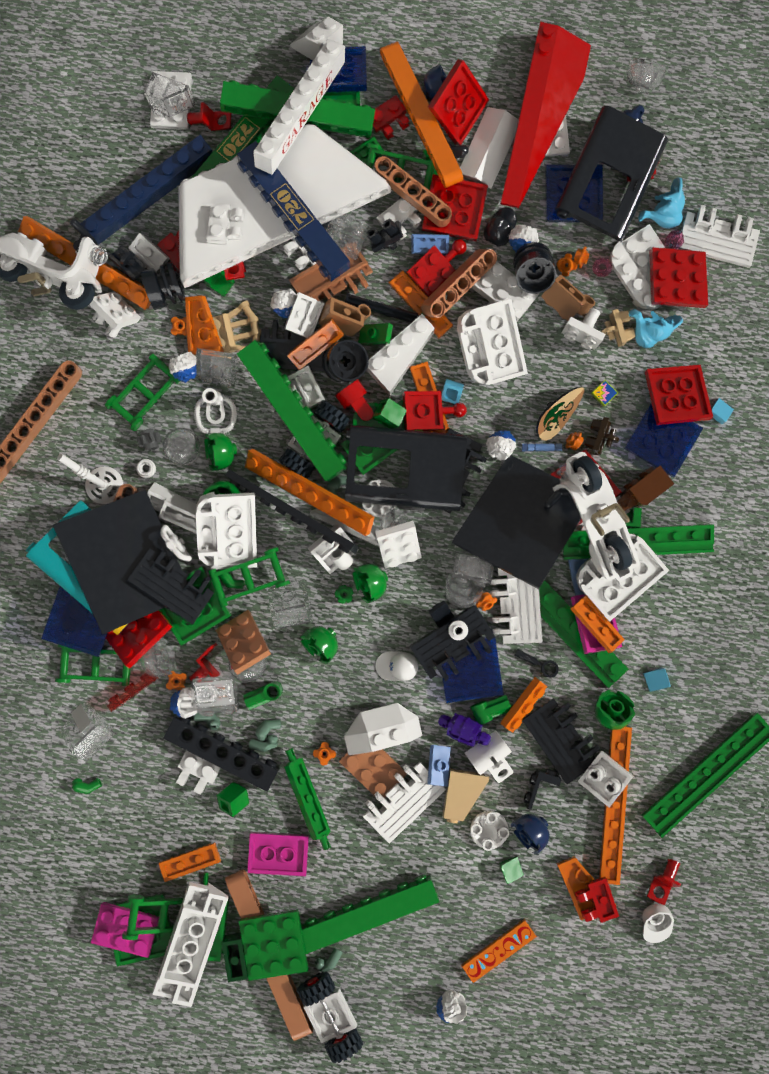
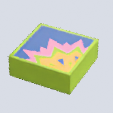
[591,380,618,407]

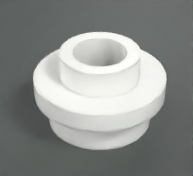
[136,459,156,478]
[448,620,468,640]

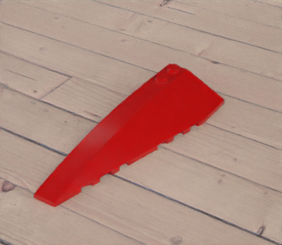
[500,22,591,208]

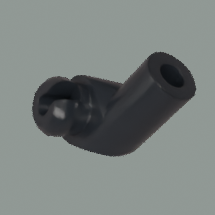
[446,139,469,158]

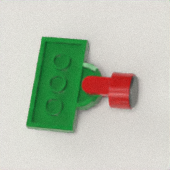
[335,379,405,475]

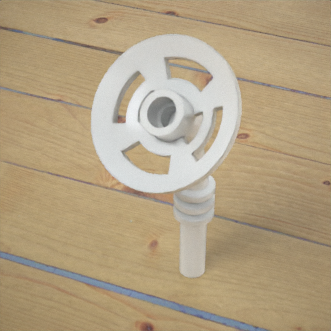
[57,453,123,504]

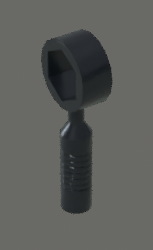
[514,649,559,678]

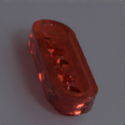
[107,671,159,712]

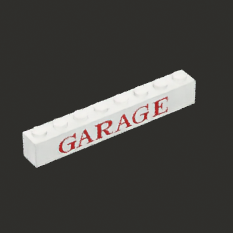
[254,38,345,175]

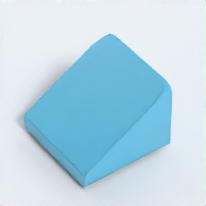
[441,379,464,404]
[711,398,734,425]
[643,667,671,692]

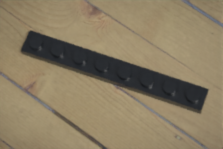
[225,469,359,554]

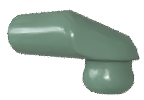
[327,476,347,494]
[194,711,221,731]
[255,719,281,741]
[315,948,343,972]

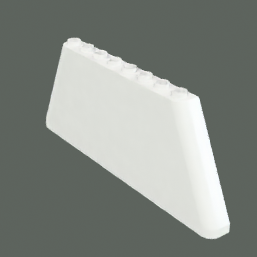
[178,124,391,288]

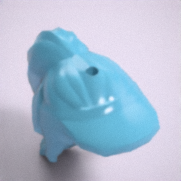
[638,177,685,229]
[628,309,683,349]

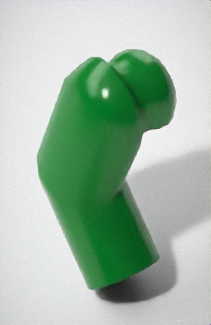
[219,569,245,589]
[72,778,102,794]

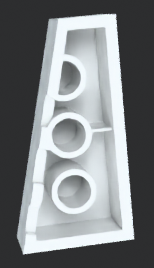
[367,314,435,396]

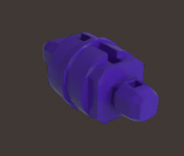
[438,713,491,747]

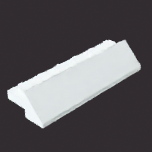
[153,882,228,1007]

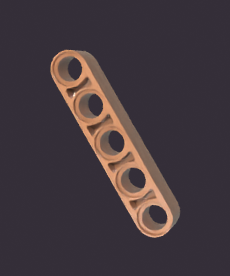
[375,156,452,227]
[421,249,497,318]

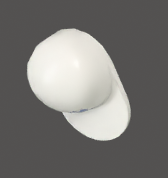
[376,651,418,681]
[642,904,674,943]

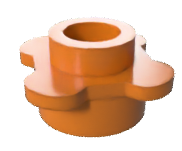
[574,247,589,268]
[556,253,578,277]
[171,317,187,336]
[565,432,584,450]
[476,592,497,611]
[166,671,187,691]
[313,742,336,766]

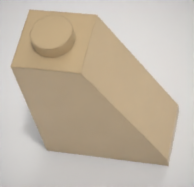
[443,768,489,823]

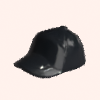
[483,207,517,247]

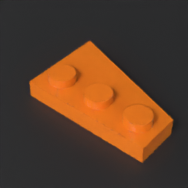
[185,296,224,355]
[556,856,616,920]

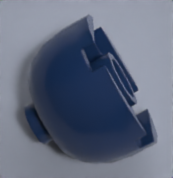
[422,64,447,101]
[511,814,550,855]

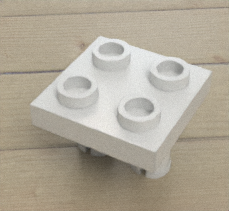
[89,291,141,338]
[561,308,606,350]
[578,751,634,807]

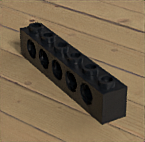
[163,716,280,792]

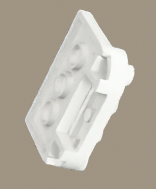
[609,224,665,310]
[457,299,528,385]
[195,492,257,570]
[576,534,669,622]

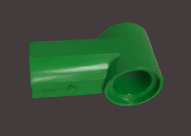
[243,681,283,710]
[470,695,511,725]

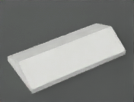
[460,107,518,189]

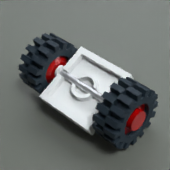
[278,400,350,479]
[297,971,363,1063]

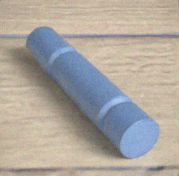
[522,443,562,451]

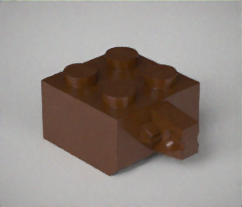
[617,466,674,511]

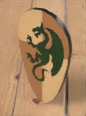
[536,386,584,441]

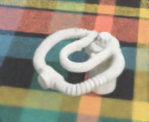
[194,388,237,434]
[160,525,192,561]

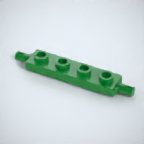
[284,748,331,850]

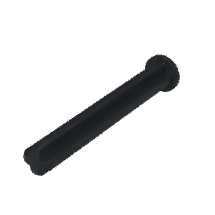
[345,291,419,323]

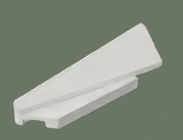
[147,482,197,534]

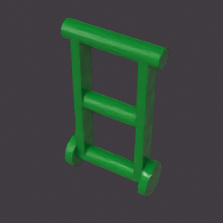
[366,143,435,191]
[105,354,180,431]
[208,547,291,608]
[55,643,131,686]
[122,894,184,940]

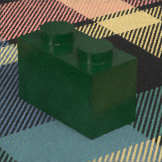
[222,932,248,983]

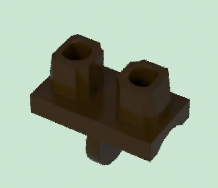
[585,417,619,455]

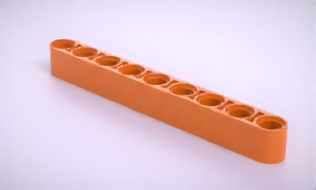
[380,41,463,188]

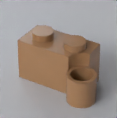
[541,275,595,321]
[319,297,371,337]

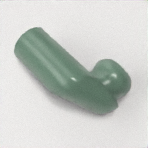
[249,735,278,752]

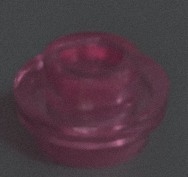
[665,230,684,249]
[593,258,612,277]

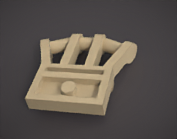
[213,301,261,357]

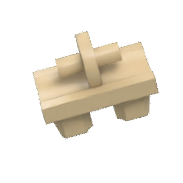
[601,309,636,347]

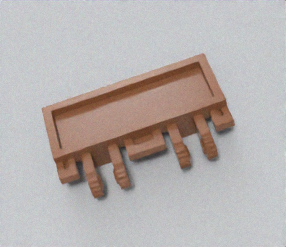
[289,242,373,302]

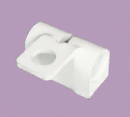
[465,730,513,783]

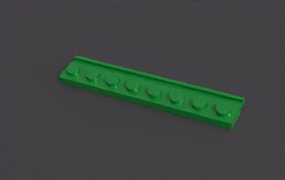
[562,524,714,560]
[502,575,629,689]
[642,712,769,838]

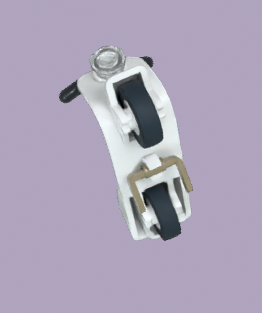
[0,219,108,310]
[544,452,639,581]

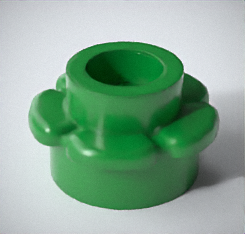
[335,585,353,604]

